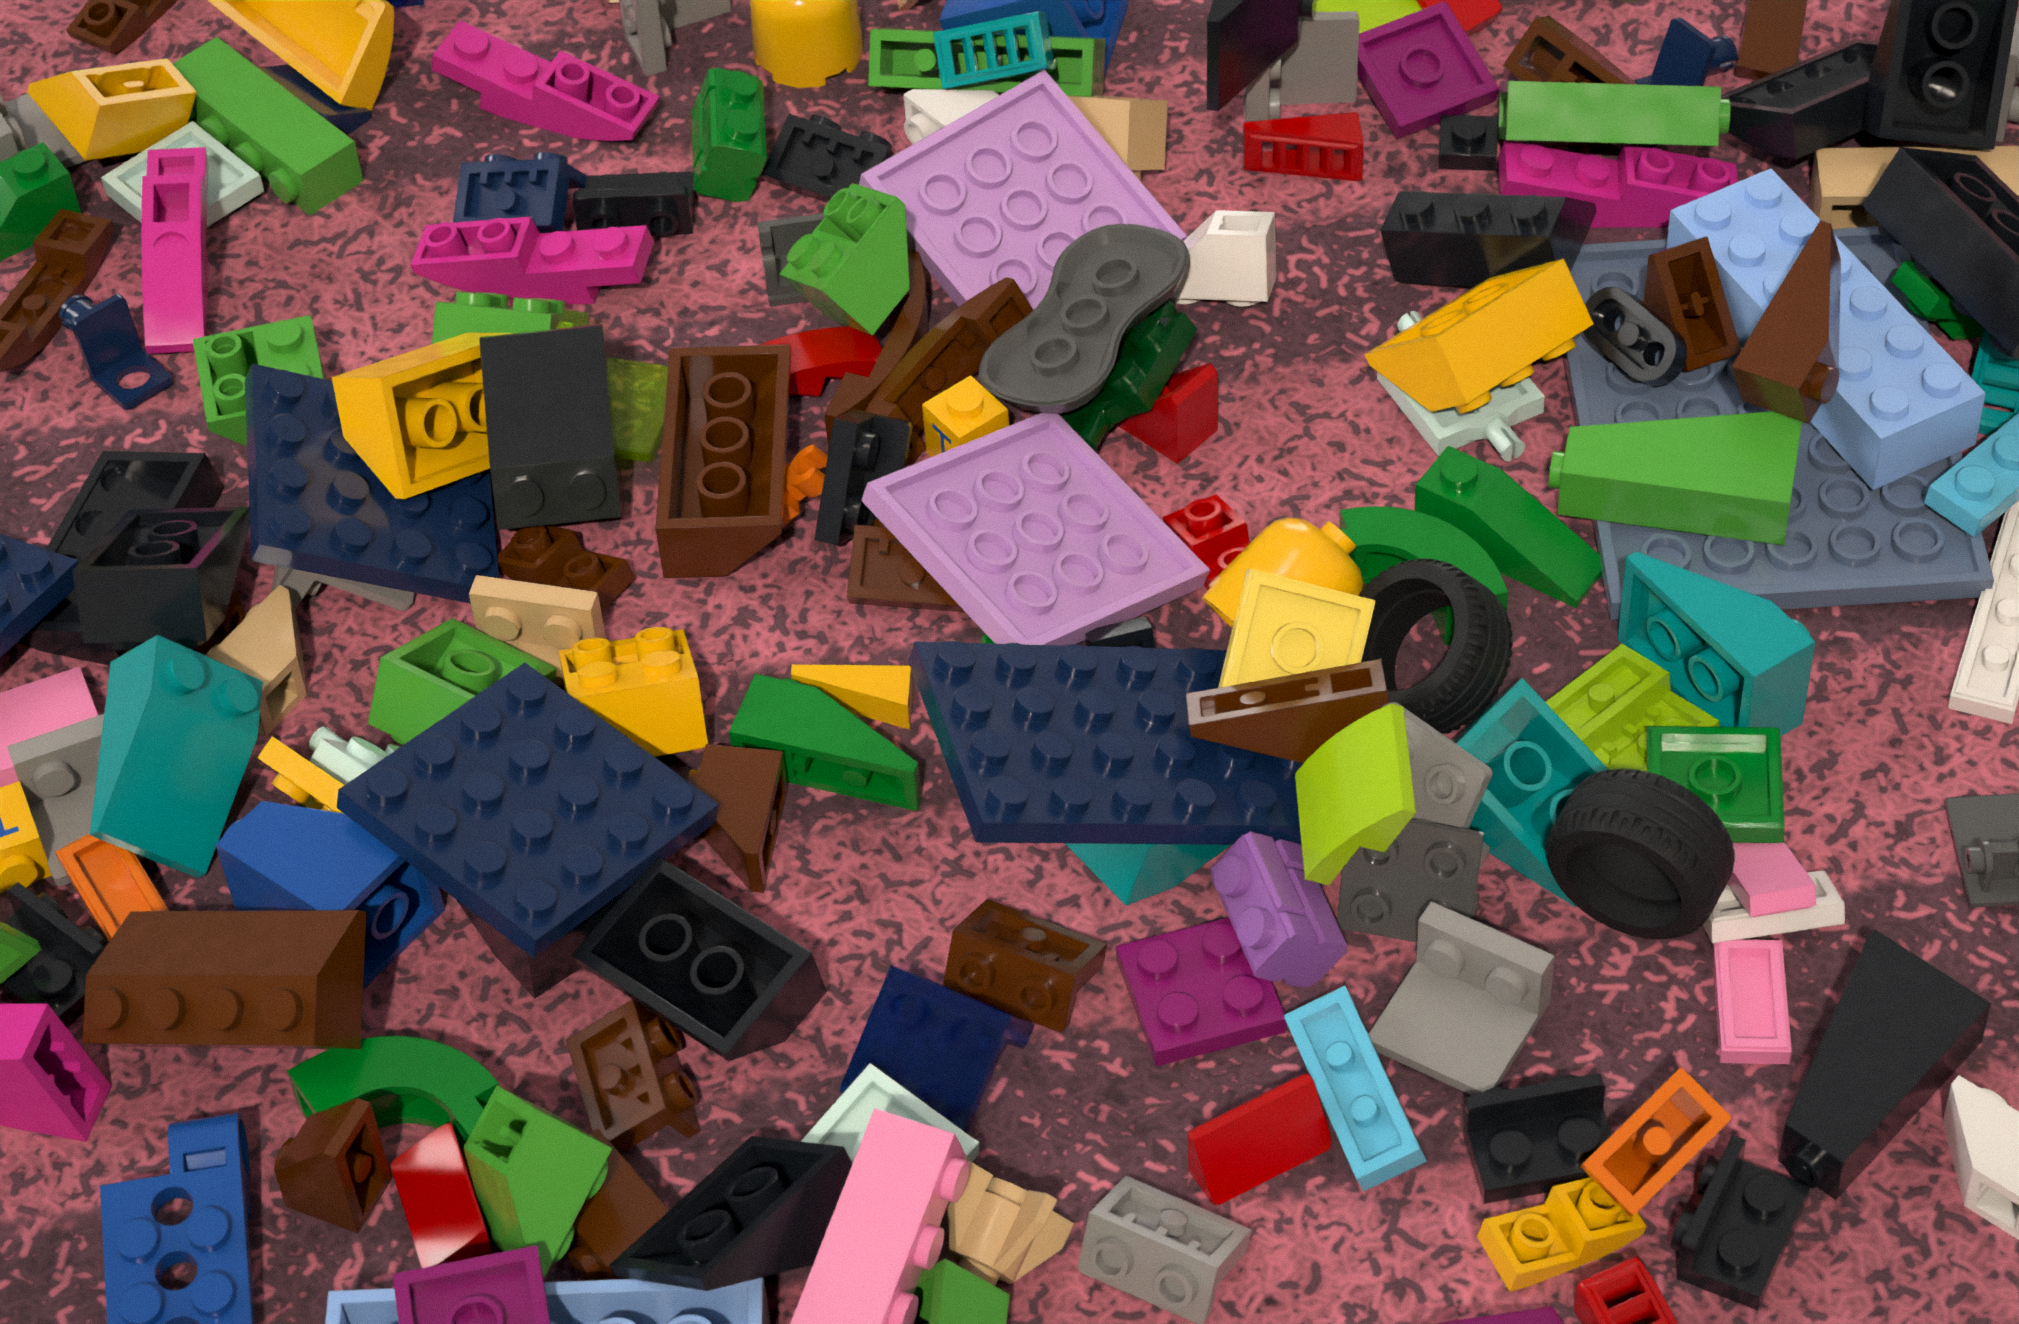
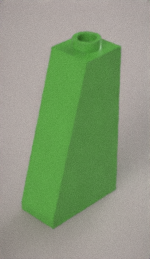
[1497,81,1730,146]
[1548,411,1802,545]

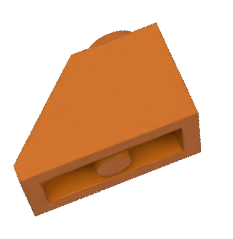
[1580,1067,1732,1218]

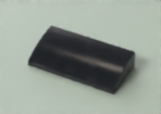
[1721,39,1879,159]
[18,451,224,666]

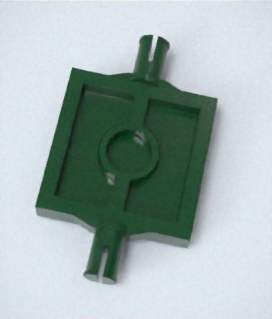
[1058,300,1197,452]

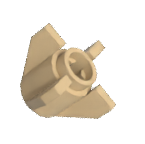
[948,1159,1074,1286]

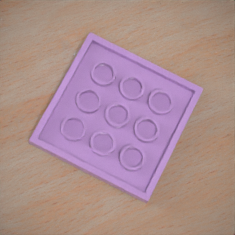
[859,70,1187,310]
[861,413,1210,646]

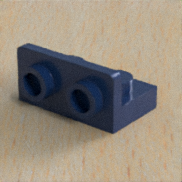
[453,152,587,233]

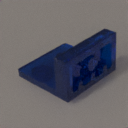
[840,965,1035,1133]

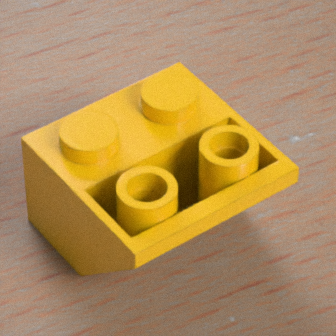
[27,58,197,161]
[558,627,708,757]

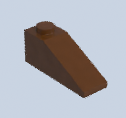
[1502,16,1658,151]
[1731,220,1841,424]
[1186,659,1389,763]

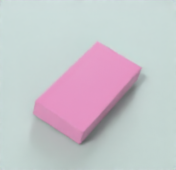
[1727,843,1816,918]
[1712,939,1792,1064]

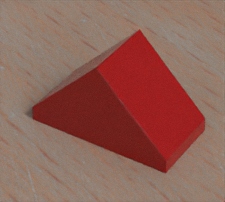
[1115,363,1218,464]

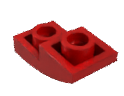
[761,326,882,397]
[1162,494,1250,590]

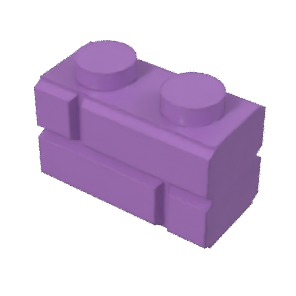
[1210,831,1348,988]

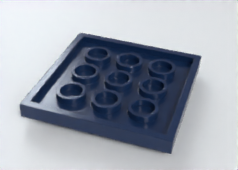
[245,364,499,604]
[337,662,719,959]

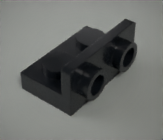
[761,114,895,203]
[572,171,695,237]
[814,410,912,545]
[0,882,108,1028]
[1463,1074,1612,1204]
[1670,1135,1810,1311]

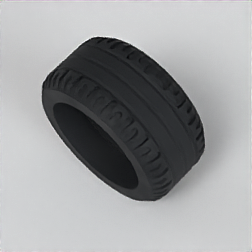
[1358,558,1513,734]
[1546,769,1735,939]

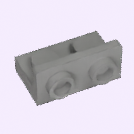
[1078,1176,1252,1324]

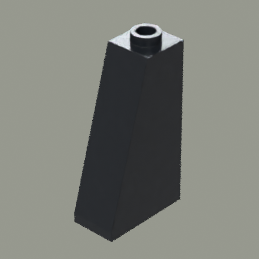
[1778,930,1991,1200]

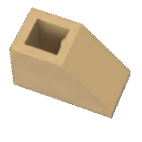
[205,585,307,736]

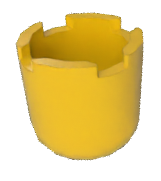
[750,0,863,88]
[1202,517,1364,628]

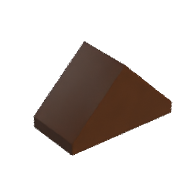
[1644,236,1741,372]

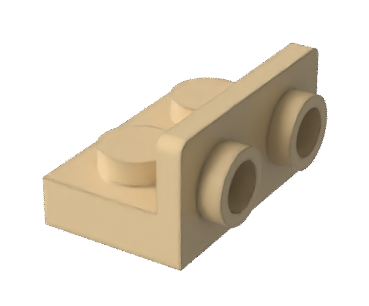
[469,575,606,686]

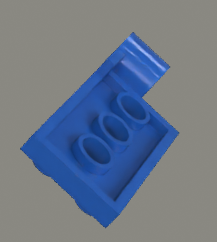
[100,1112,256,1324]

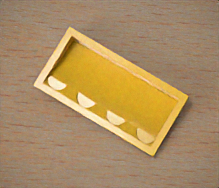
[208,0,394,110]

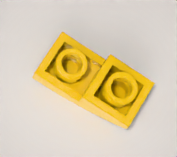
[1477,1177,1647,1292]

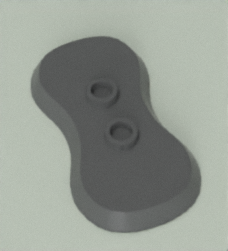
[979,224,1189,413]

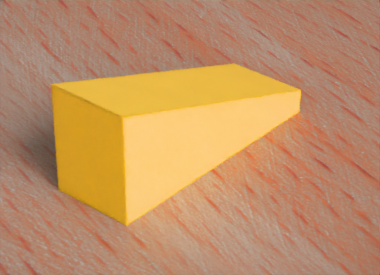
[791,664,913,729]

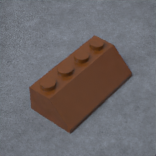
[655,344,791,578]
[82,910,366,1049]

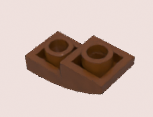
[66,0,177,54]
[1733,0,1807,80]
[497,525,635,613]

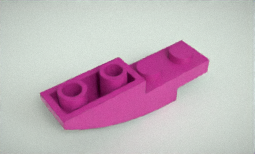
[431,20,660,141]
[1498,140,1738,228]
[141,147,209,354]
[410,217,654,304]

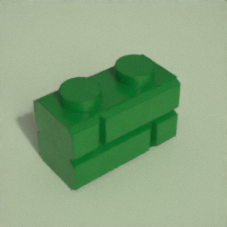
[691,67,767,202]

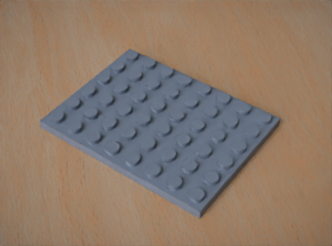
[1563,226,1994,620]

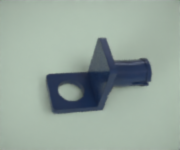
[1633,17,1738,86]
[59,294,173,410]

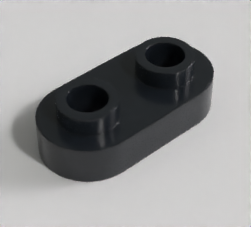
[1583,287,1687,386]

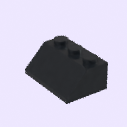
[1380,191,1597,287]
[572,856,827,1061]

